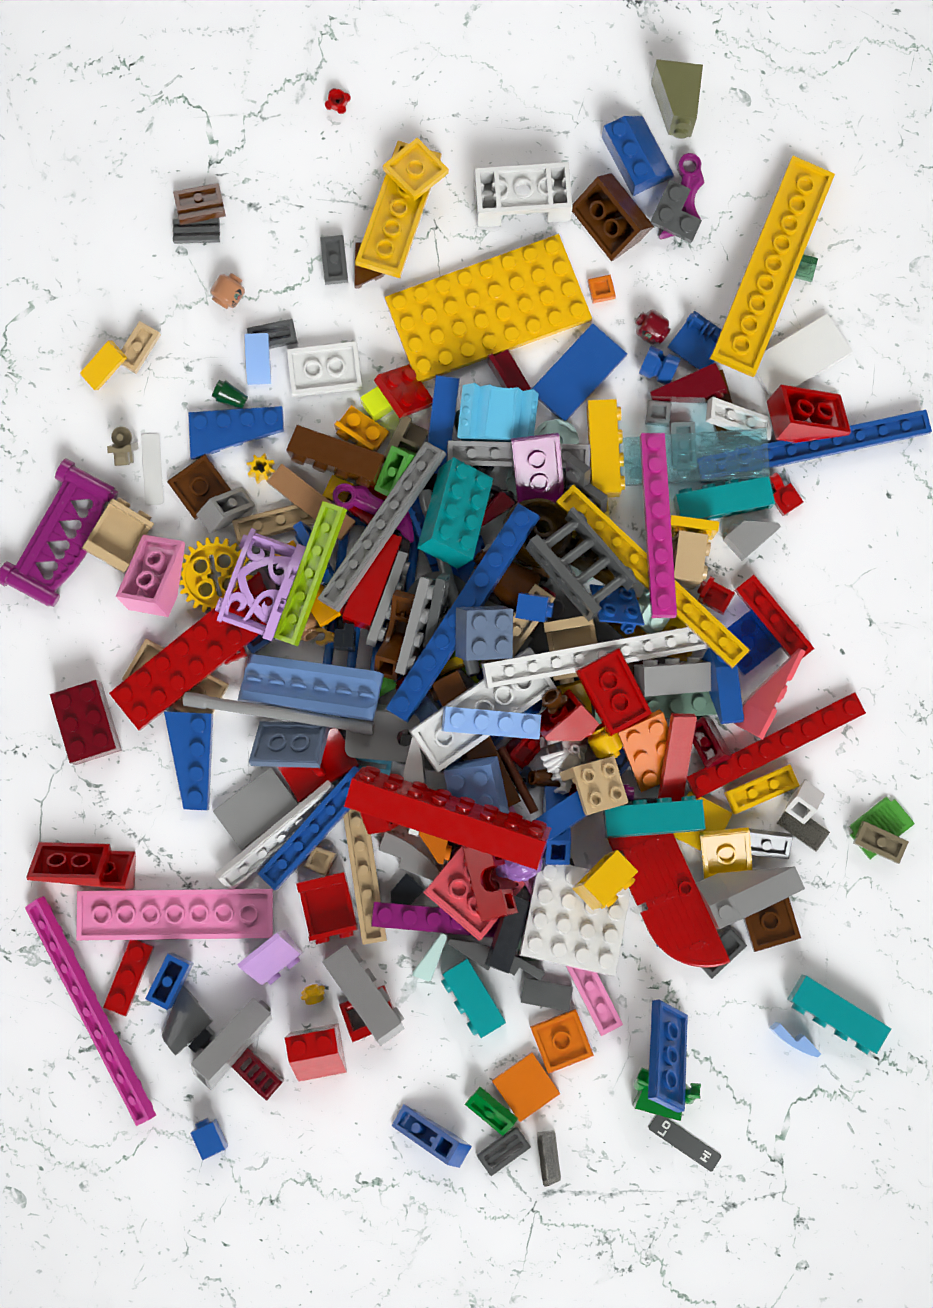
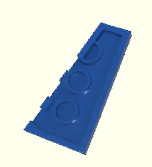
[188,406,284,460]
[164,712,214,810]

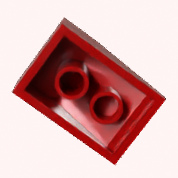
[766,385,851,443]

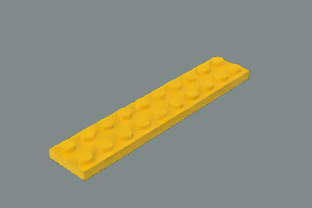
[710,156,835,377]

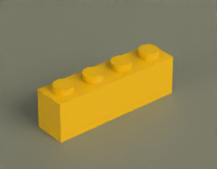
[586,399,625,498]

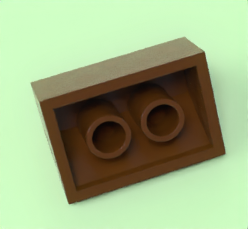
[572,173,654,261]

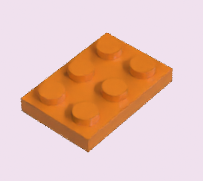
[618,709,669,793]

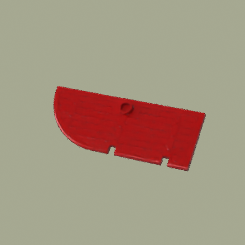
[607,833,730,968]

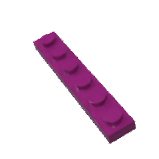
[371,902,500,938]

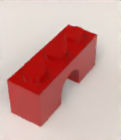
[463,847,518,921]

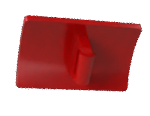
[278,728,359,802]

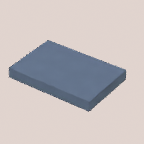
[249,721,330,768]

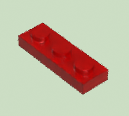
[103,940,155,1017]

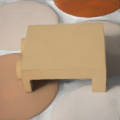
[81,497,154,573]
[544,616,598,685]

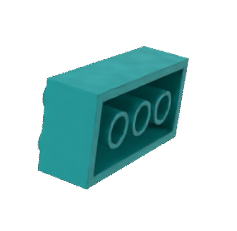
[417,457,493,569]

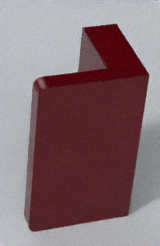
[487,349,531,391]

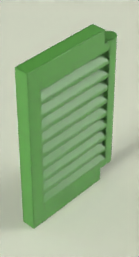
[849,796,915,860]

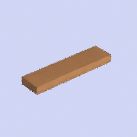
[267,464,356,541]

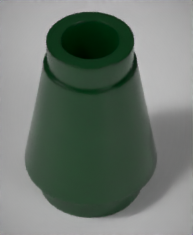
[211,380,248,409]

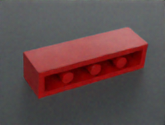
[340,534,402,631]

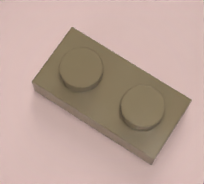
[853,821,909,864]

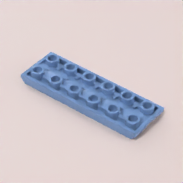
[237,654,384,721]

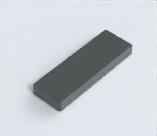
[423,573,452,647]

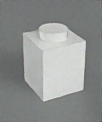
[785,780,825,824]

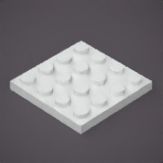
[519,858,631,976]

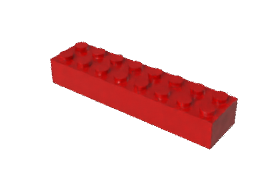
[344,766,551,870]

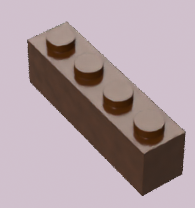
[286,425,386,488]

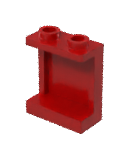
[296,872,358,945]

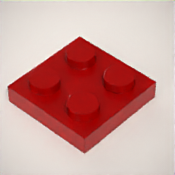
[374,364,433,418]

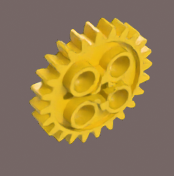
[179,537,253,613]

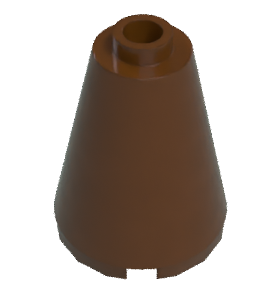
[473,549,541,612]

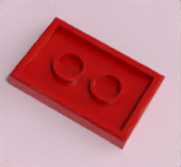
[575,648,652,736]

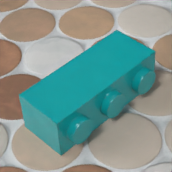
[441,958,506,1038]

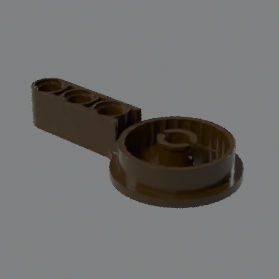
[502,498,624,587]

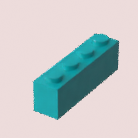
[673,474,775,520]
[603,796,706,838]
[787,974,892,1055]

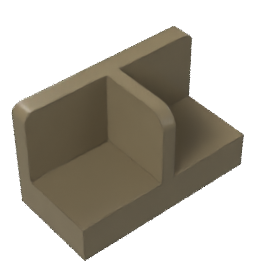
[384,416,428,458]

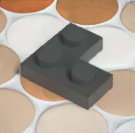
[650,180,702,243]
[564,455,608,513]

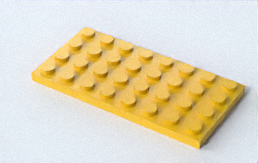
[385,234,592,382]

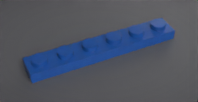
[258,766,360,891]

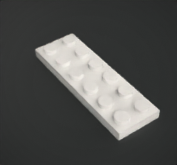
[409,648,556,772]

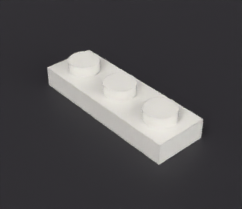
[706,397,772,443]

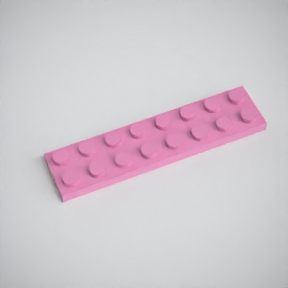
[76,889,273,941]

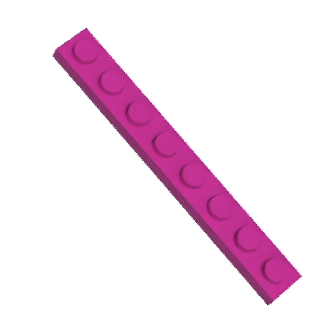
[640,433,677,618]

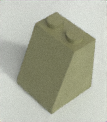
[651,59,703,139]

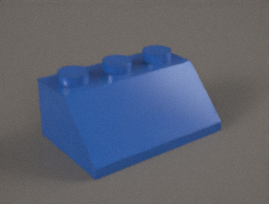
[602,116,674,196]

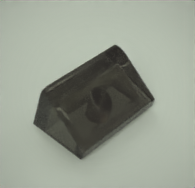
[536,1130,561,1187]

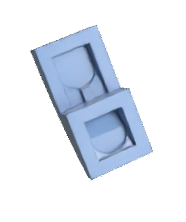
[245,333,271,385]
[769,1022,821,1057]

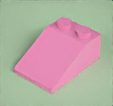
[116,535,185,617]

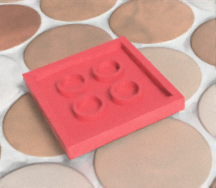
[423,845,525,941]

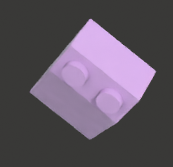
[237,930,302,985]

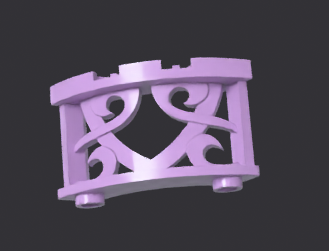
[215,528,306,641]

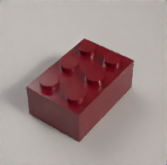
[49,680,122,765]

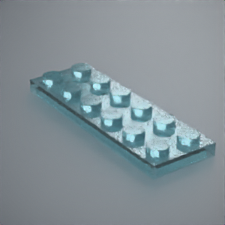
[623,428,770,486]

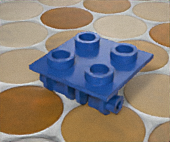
[667,311,721,370]
[589,584,645,634]

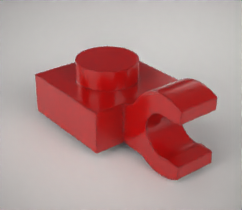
[770,472,804,516]

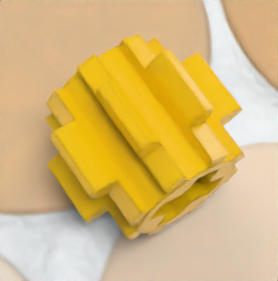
[247,453,275,484]

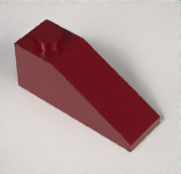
[650,363,727,403]

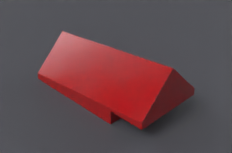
[26,842,136,889]

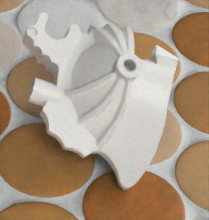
[540,737,593,795]

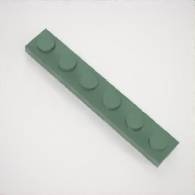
[591,691,717,724]

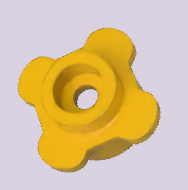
[301,984,325,1005]

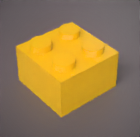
[572,850,638,910]

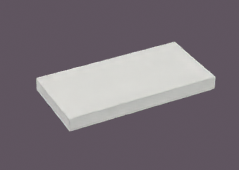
[756,313,853,397]

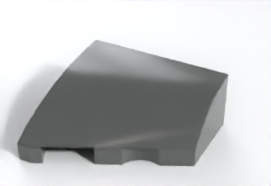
[162,985,213,1056]

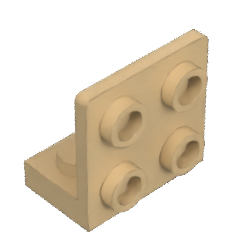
[560,756,628,815]

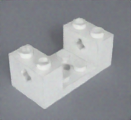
[475,162,572,227]

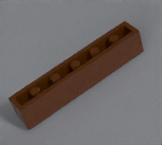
[429,669,521,808]

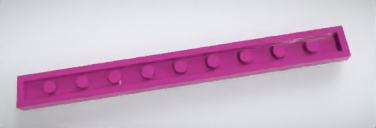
[24,896,157,1126]

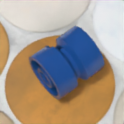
[639,346,681,385]

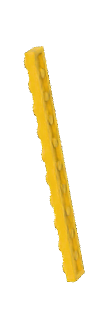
[556,485,750,669]

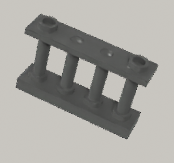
[525,507,637,622]

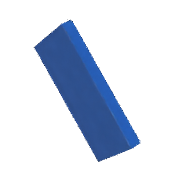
[532,323,628,422]
[648,999,688,1113]

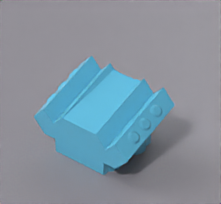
[457,383,539,442]

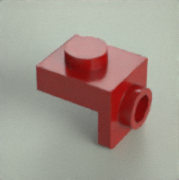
[697,576,735,615]

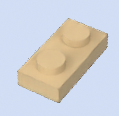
[121,321,161,374]

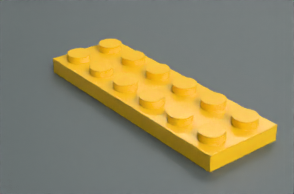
[355,141,442,278]

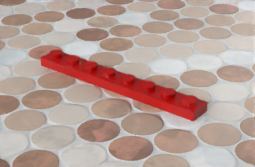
[686,692,866,799]

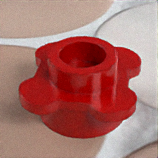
[325,88,351,114]

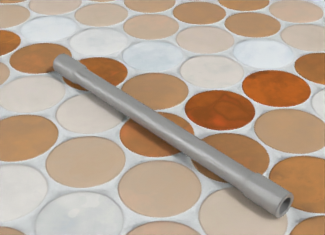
[183,692,375,735]

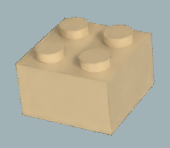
[672,530,711,589]

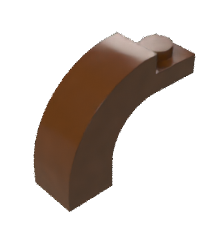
[374,590,415,681]

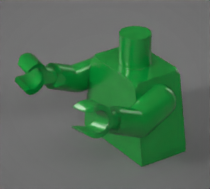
[633,1067,701,1121]

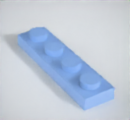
[441,706,541,739]

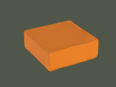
[587,274,616,304]

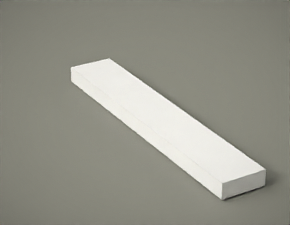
[215,780,335,889]

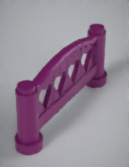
[0,458,119,607]

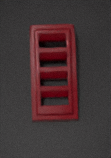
[481,491,515,527]
[231,1048,284,1101]

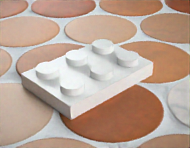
[287,341,363,397]

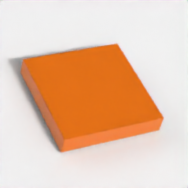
[530,1009,594,1074]
[492,1052,560,1122]

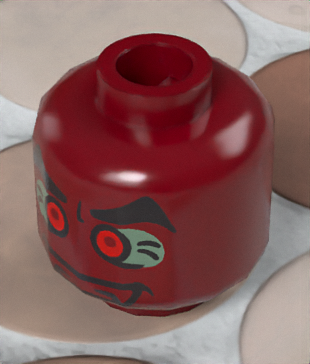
[635,310,671,345]

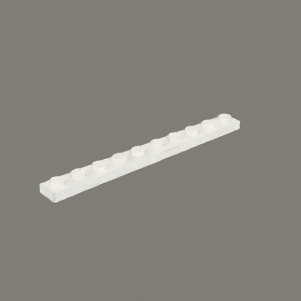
[482,627,708,688]

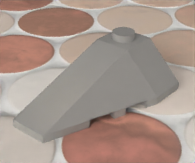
[696,866,805,929]

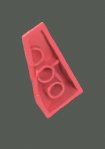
[734,648,805,740]

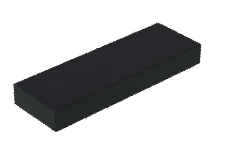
[485,896,530,974]

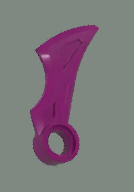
[659,153,705,240]
[333,483,414,543]

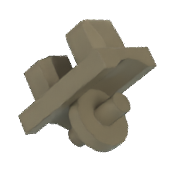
[107,426,139,466]

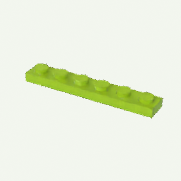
[274,501,347,646]

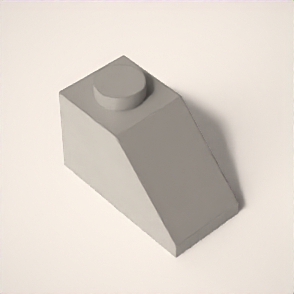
[196,486,255,533]
[723,520,781,561]

